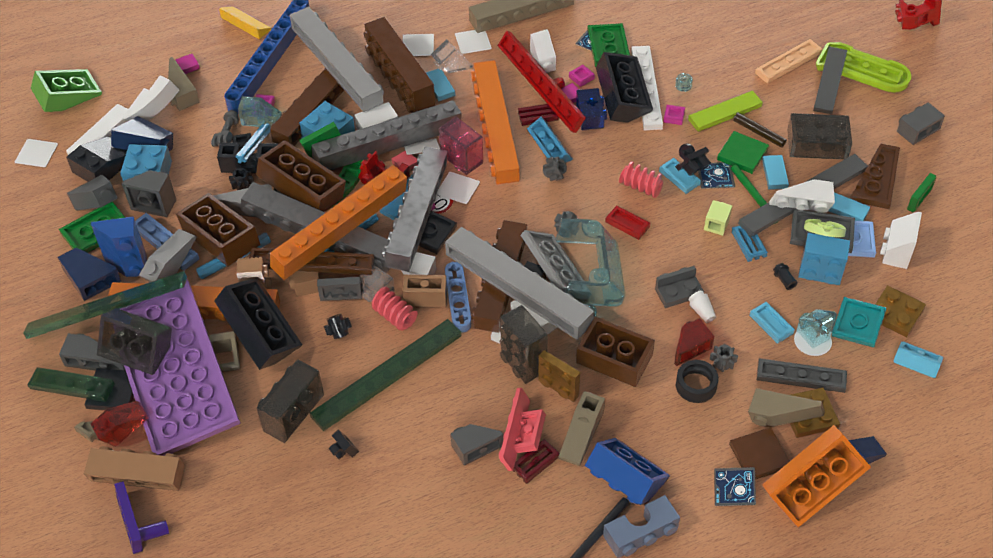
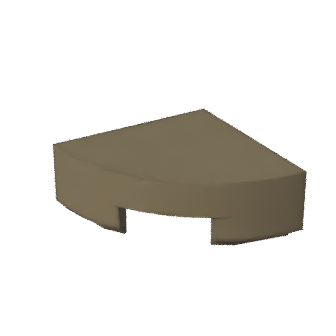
[74,420,108,442]

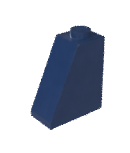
[111,116,173,151]
[58,248,122,301]

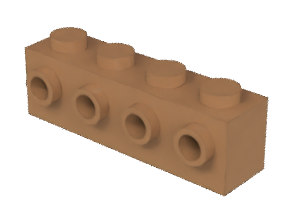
[84,446,185,491]

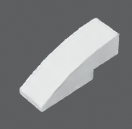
[122,76,179,122]

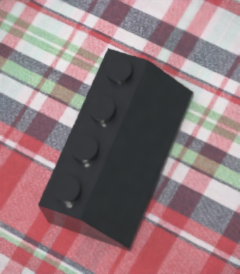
[596,52,653,123]
[214,277,302,370]

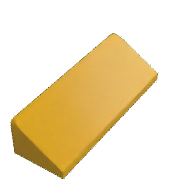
[219,6,271,39]

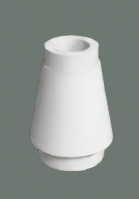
[688,291,716,323]

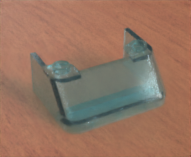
[556,218,626,306]

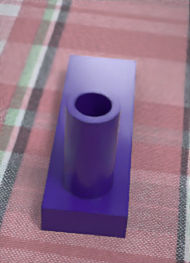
[114,481,169,554]

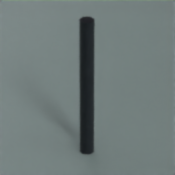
[570,497,630,558]

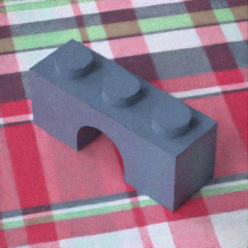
[603,495,680,558]

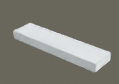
[66,104,128,155]

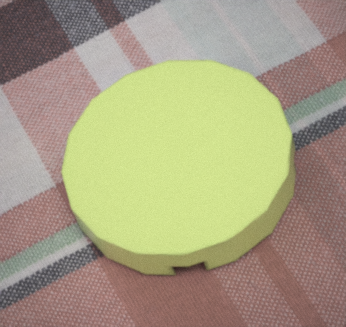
[804,219,846,237]

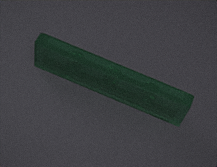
[27,367,115,402]

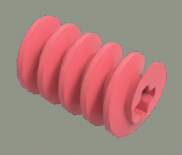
[619,161,663,198]
[372,286,418,331]

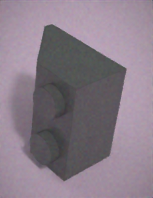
[122,170,176,217]

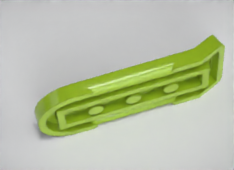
[816,42,911,92]

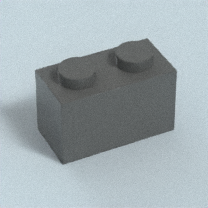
[897,102,945,145]

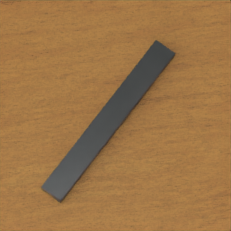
[738,154,868,237]

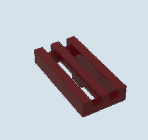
[518,104,559,126]
[513,439,560,484]

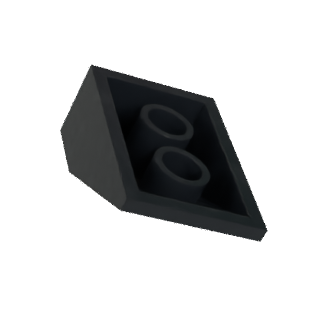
[66,136,127,182]

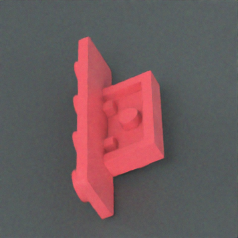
[499,388,546,471]

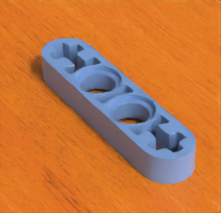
[445,262,471,333]

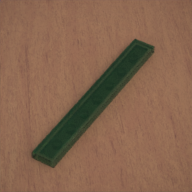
[23,271,187,339]
[310,319,461,431]

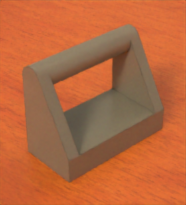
[209,331,240,372]

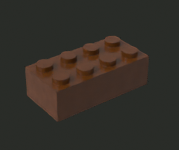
[256,140,346,212]
[176,193,261,267]

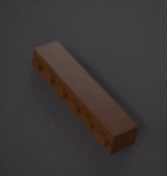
[270,68,344,146]
[471,220,527,333]

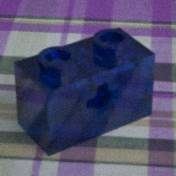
[576,88,607,130]

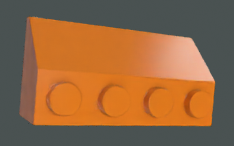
[762,425,871,527]

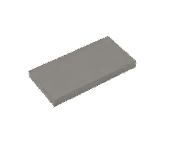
[521,230,592,297]

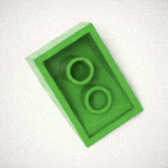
[31,69,102,112]

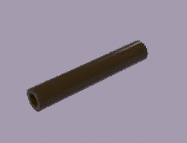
[733,113,787,148]

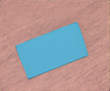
[893,341,943,378]

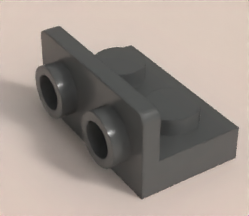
[655,266,704,308]
[317,277,362,301]

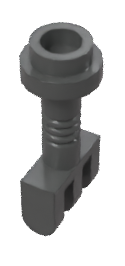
[211,110,239,147]

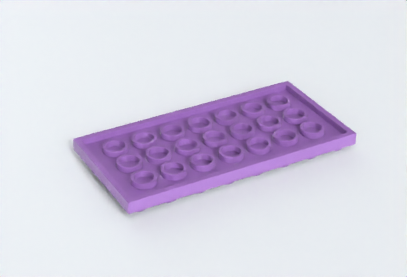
[107,279,241,456]

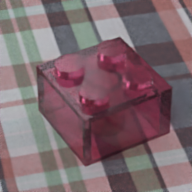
[439,117,483,175]

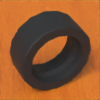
[675,359,719,403]

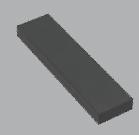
[813,47,847,115]
[756,358,847,393]

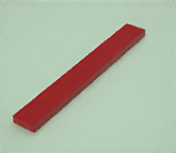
[497,31,586,133]

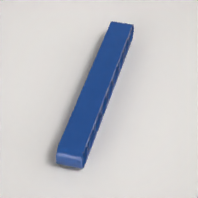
[224,0,309,114]

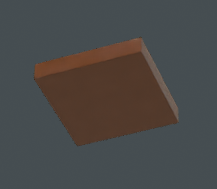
[729,427,790,480]

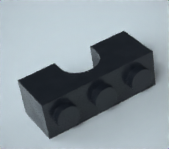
[217,143,278,173]

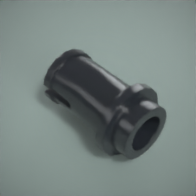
[773,263,798,290]

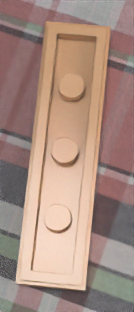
[755,39,823,84]

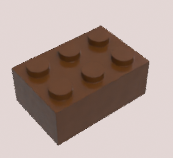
[576,317,655,387]

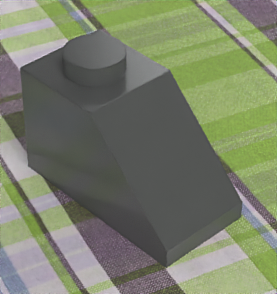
[67,175,118,211]
[450,424,503,466]

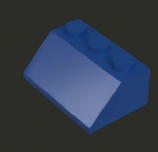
[91,217,147,277]
[585,438,670,505]

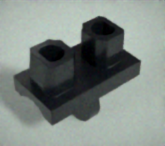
[675,143,711,176]

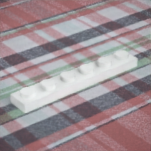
[631,46,663,130]

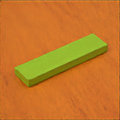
[688,90,763,132]

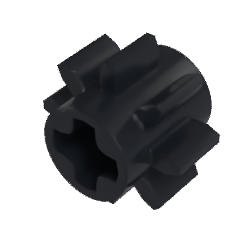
[229,168,254,190]
[324,314,352,339]

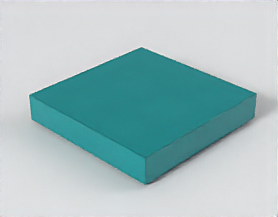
[832,297,886,348]

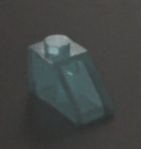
[238,96,282,128]
[797,309,837,348]

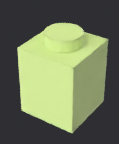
[704,200,732,236]

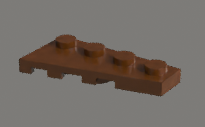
[850,144,900,209]

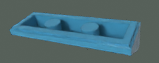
[527,117,573,163]

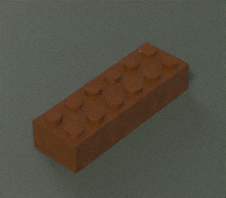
[363,17,435,113]

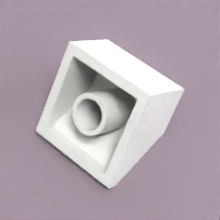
[880,212,922,269]

